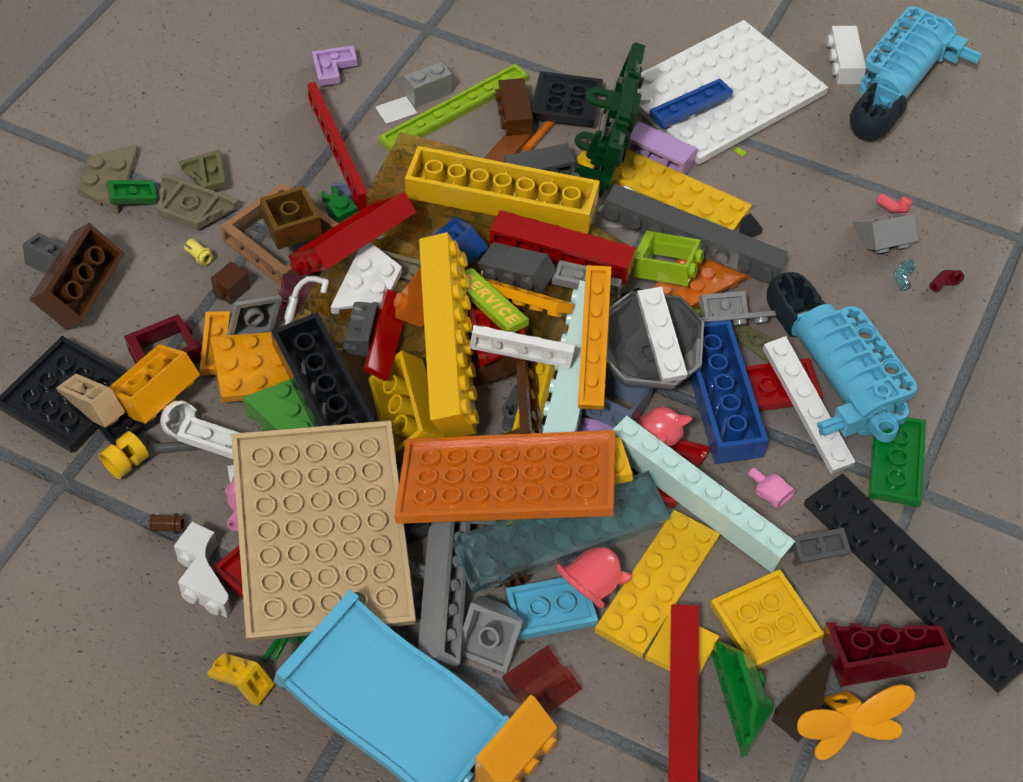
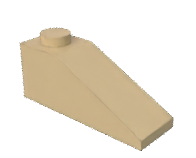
[56,374,125,428]

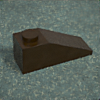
[771,653,832,743]

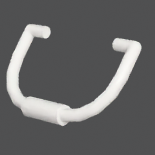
[284,276,329,325]

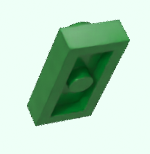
[106,180,157,204]

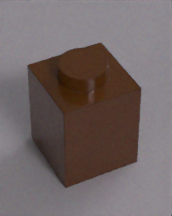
[211,261,251,305]

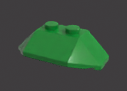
[711,641,773,757]

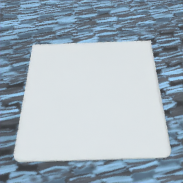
[376,96,417,123]

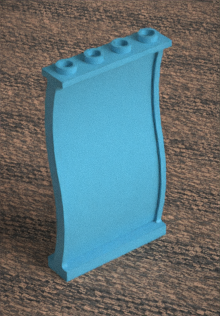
[274,589,510,782]

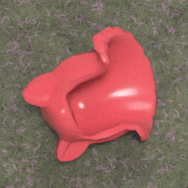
[636,407,692,446]
[556,547,632,609]

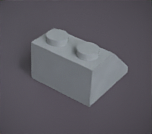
[395,61,452,108]
[853,213,919,253]

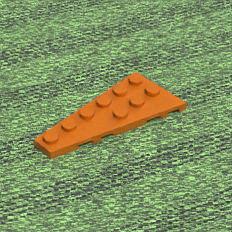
[653,258,752,310]

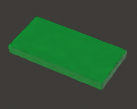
[868,417,926,507]

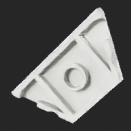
[331,242,402,314]

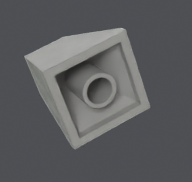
[227,295,282,335]
[461,595,523,673]

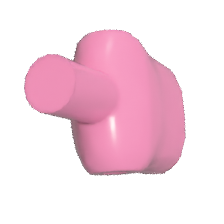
[748,467,795,509]

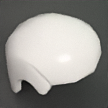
[160,400,197,440]

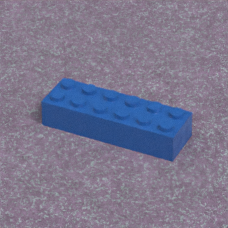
[689,320,768,464]

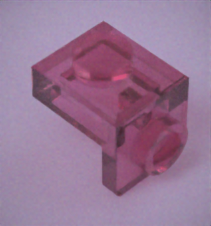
[279,273,305,312]

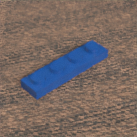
[649,78,733,129]

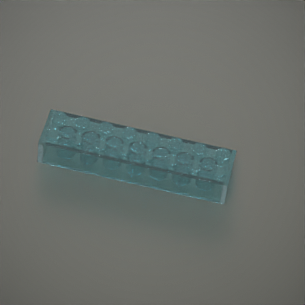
[452,470,670,594]

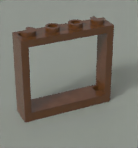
[473,356,542,435]

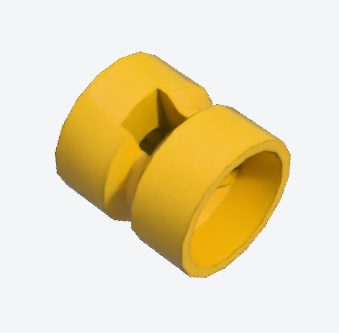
[99,431,149,479]

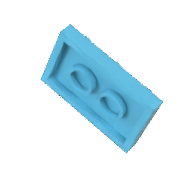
[506,577,598,641]

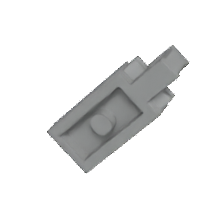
[552,260,622,296]

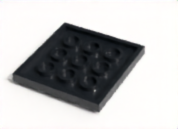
[0,336,126,453]

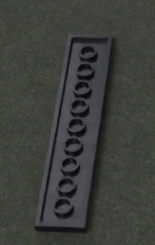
[804,474,1023,693]

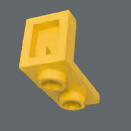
[207,653,275,706]

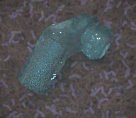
[894,259,916,291]

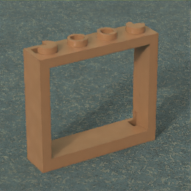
[221,182,339,290]

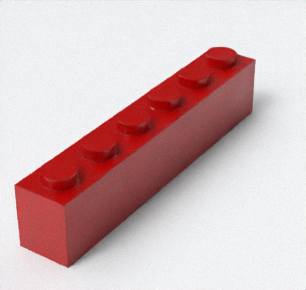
[490,210,636,284]

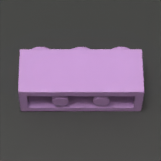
[628,122,697,175]

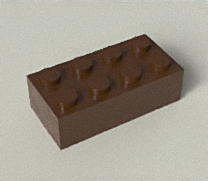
[29,223,125,330]

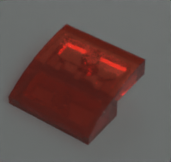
[502,645,582,714]

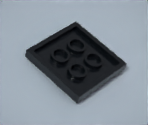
[531,71,603,127]

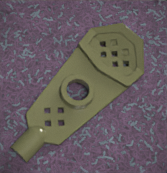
[731,323,776,363]

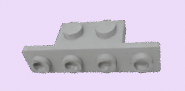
[698,291,776,326]

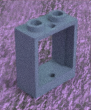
[582,368,653,428]

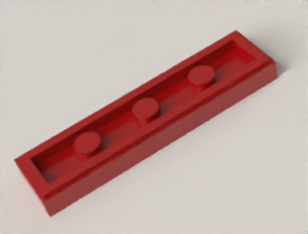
[363,289,403,381]

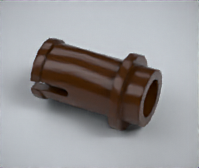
[149,513,185,534]

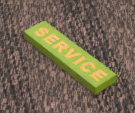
[465,268,529,332]

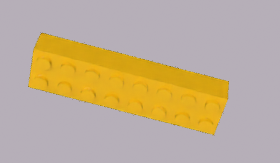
[405,146,600,234]
[419,232,479,437]

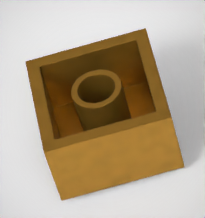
[260,185,322,250]

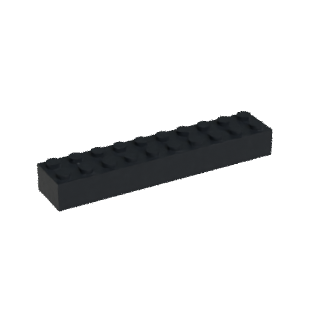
[271,312,429,545]

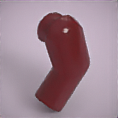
[929,270,964,292]

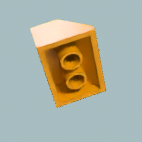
[109,344,200,424]
[475,694,558,782]

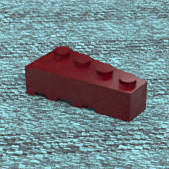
[822,622,952,687]

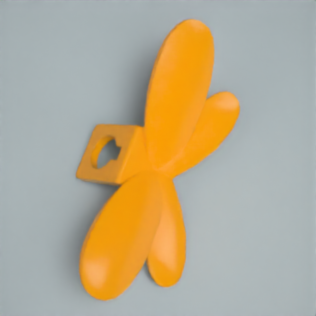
[797,685,915,760]

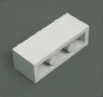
[826,26,866,84]

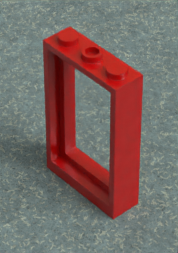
[288,191,416,276]

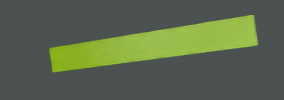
[378,64,528,154]

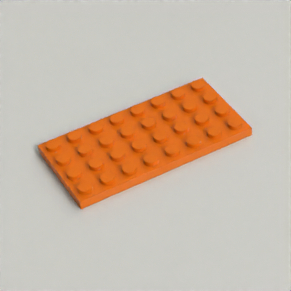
[394,430,616,524]

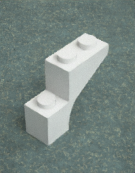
[174,522,232,618]

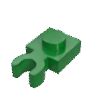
[321,186,358,223]

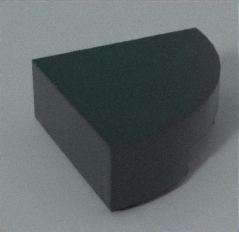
[739,213,763,237]

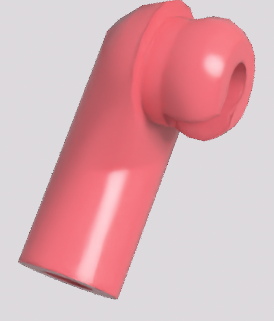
[877,194,912,212]

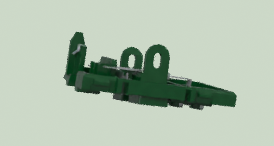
[562,42,646,198]

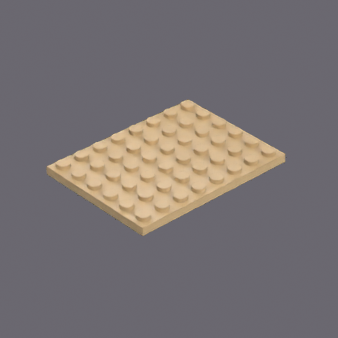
[231,421,416,642]

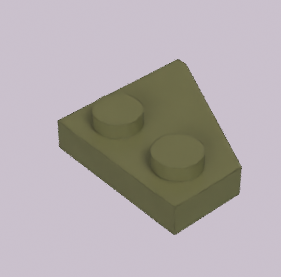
[178,150,227,191]

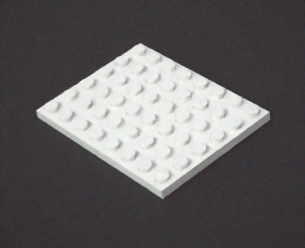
[637,20,829,165]

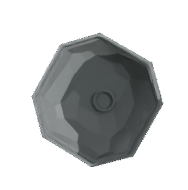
[606,291,704,389]

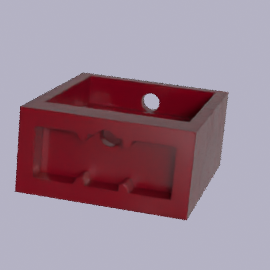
[124,314,202,365]

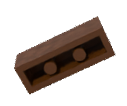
[495,78,533,136]

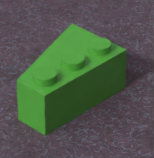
[242,379,314,431]

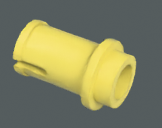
[184,239,213,265]

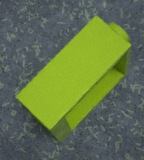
[633,231,704,286]

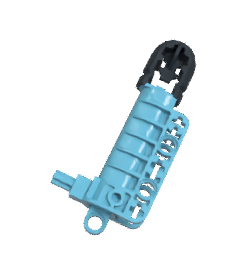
[850,6,983,140]
[767,272,917,443]

